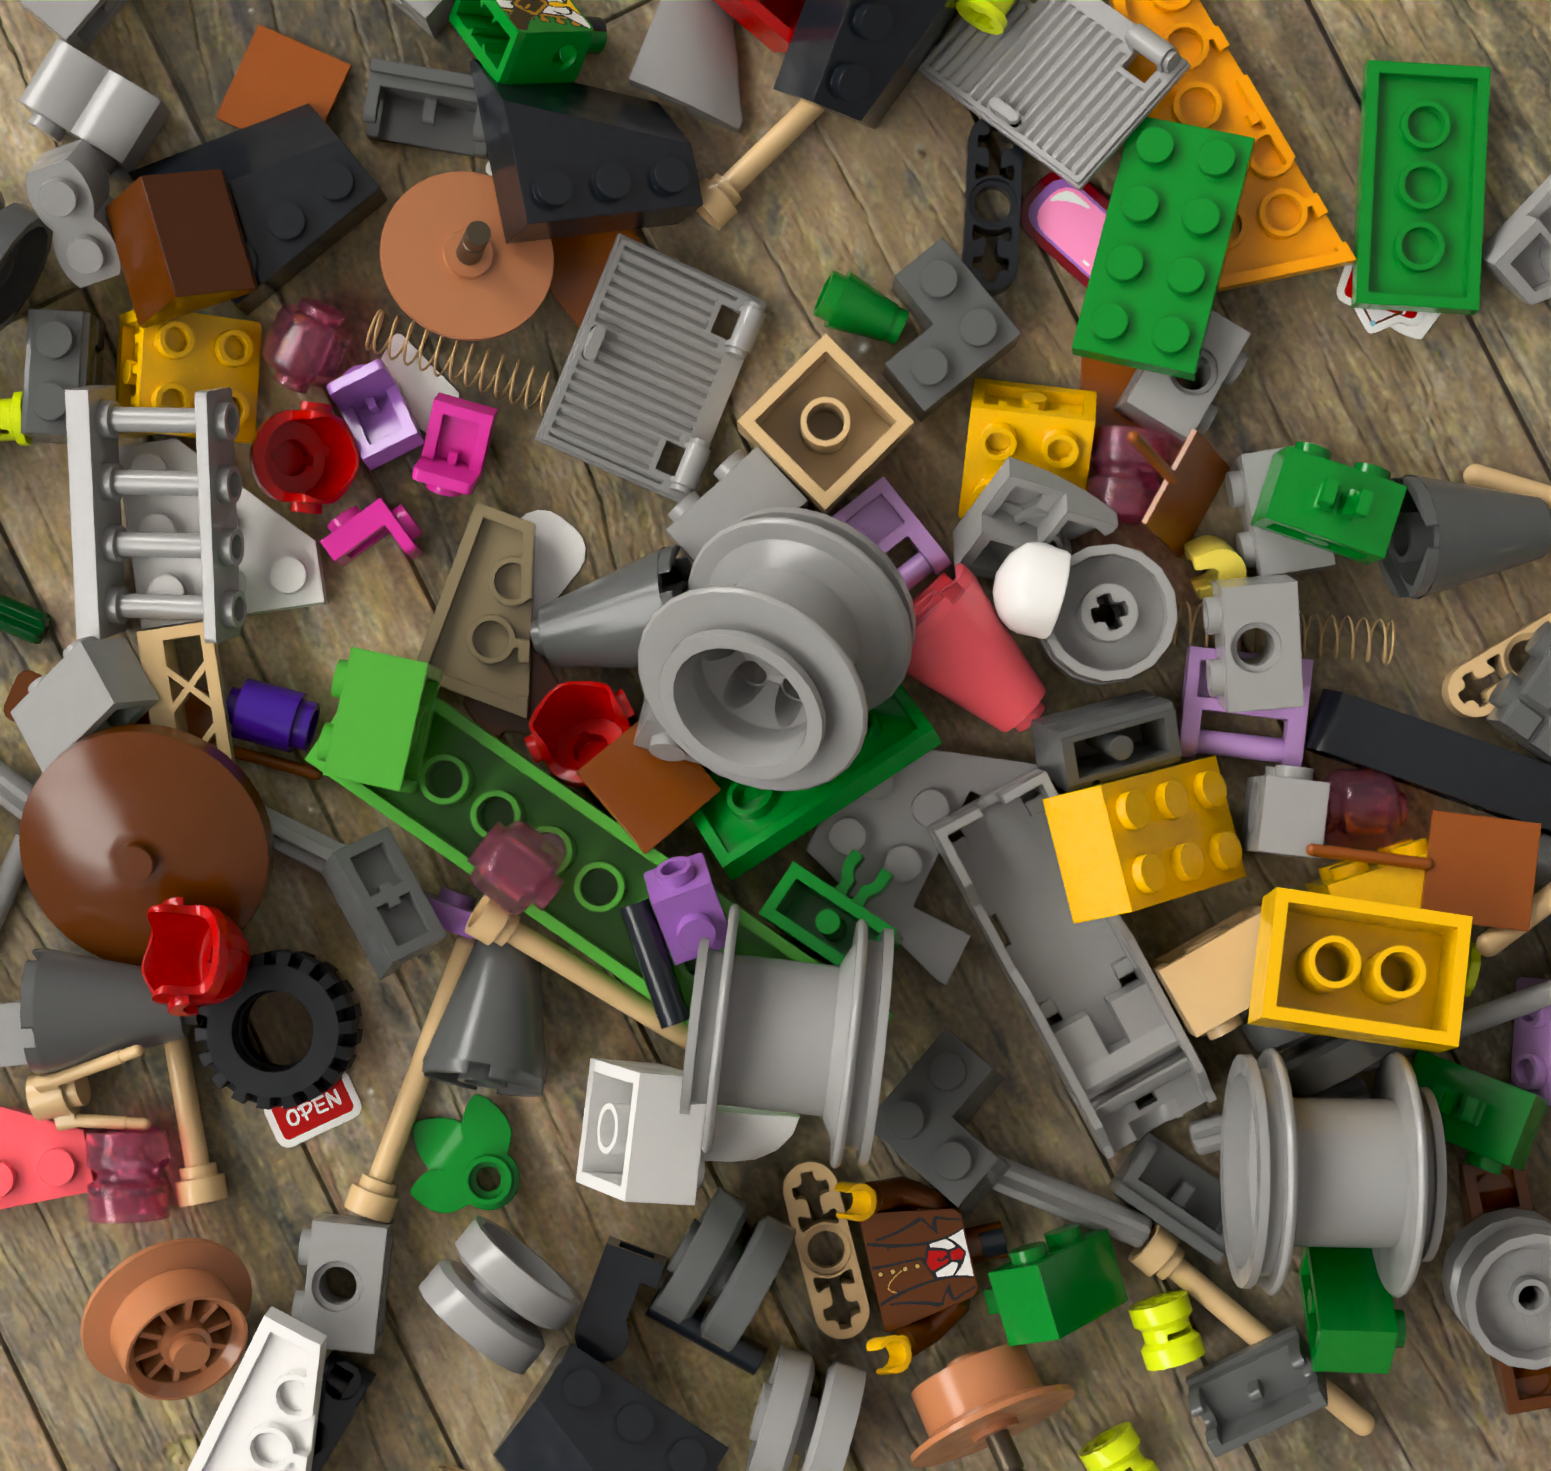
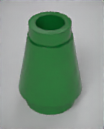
[813,270,909,345]

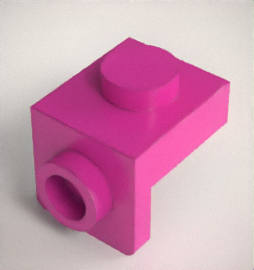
[412,392,498,497]
[320,498,423,567]

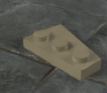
[417,502,536,719]

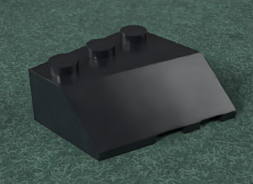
[773,0,958,129]
[470,58,703,244]
[128,103,388,316]
[493,1344,729,1471]

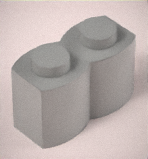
[19,38,171,174]
[26,139,123,288]

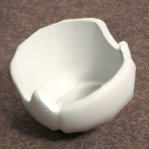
[992,542,1071,639]

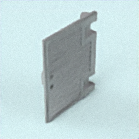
[917,0,1191,191]
[534,233,767,503]

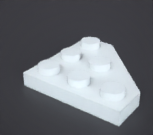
[118,438,328,630]

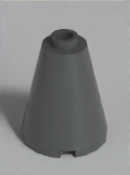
[1378,475,1551,599]
[531,544,692,668]
[422,939,546,1097]
[20,948,202,1074]

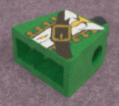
[448,0,607,84]

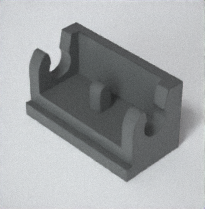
[363,58,488,160]
[321,827,448,980]
[1108,1132,1226,1265]
[1185,1324,1328,1458]

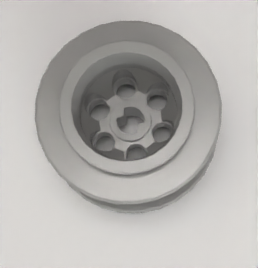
[638,507,916,792]
[679,904,894,1168]
[1220,1048,1447,1298]

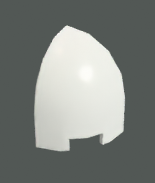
[701,1105,800,1162]

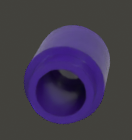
[226,678,320,753]

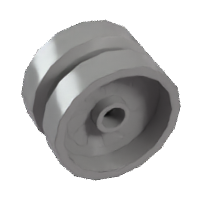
[1035,544,1178,686]
[1441,1208,1551,1370]
[418,1215,581,1375]
[745,1345,867,1471]

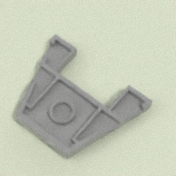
[806,750,1038,985]

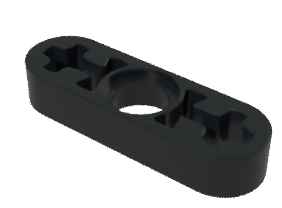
[962,119,1023,297]

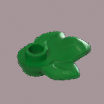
[410,1094,520,1213]

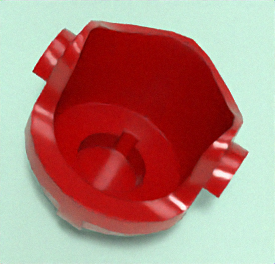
[249,401,360,515]
[523,681,635,787]
[141,897,251,1016]

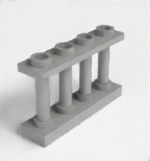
[65,385,247,644]

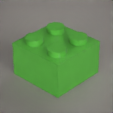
[317,647,443,794]

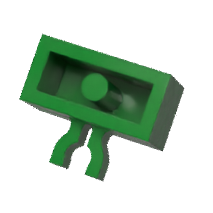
[1251,442,1407,565]
[758,849,904,966]
[1412,1050,1550,1176]
[983,1223,1129,1346]
[1298,1247,1406,1374]

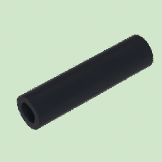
[619,898,690,1029]
[645,1288,768,1376]

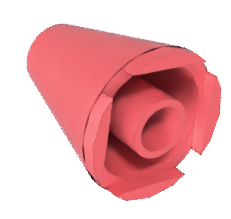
[906,563,1046,733]

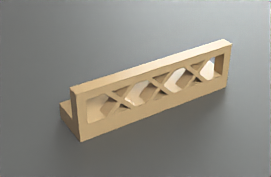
[136,621,236,763]

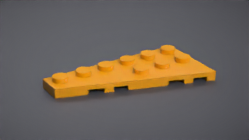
[1109,0,1357,292]

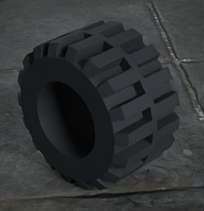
[195,949,363,1110]

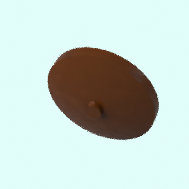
[19,724,274,966]

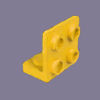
[115,309,262,444]
[958,378,1097,519]

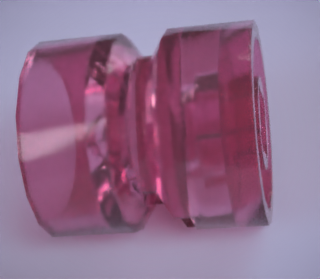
[1086,426,1173,525]
[86,1127,170,1223]

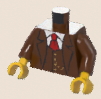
[834,1176,1009,1375]

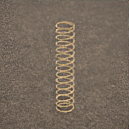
[365,308,551,416]
[1171,601,1396,665]

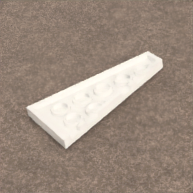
[188,1306,328,1471]

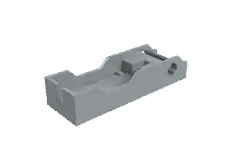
[926,768,1217,1159]

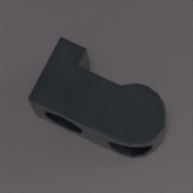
[574,1236,667,1363]
[312,1350,377,1471]

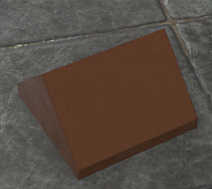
[105,169,259,329]

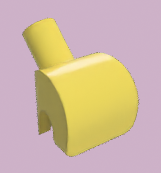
[1183,535,1248,600]

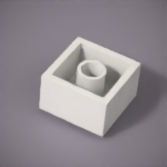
[576,1058,707,1206]

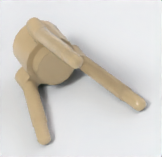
[25,1045,151,1131]

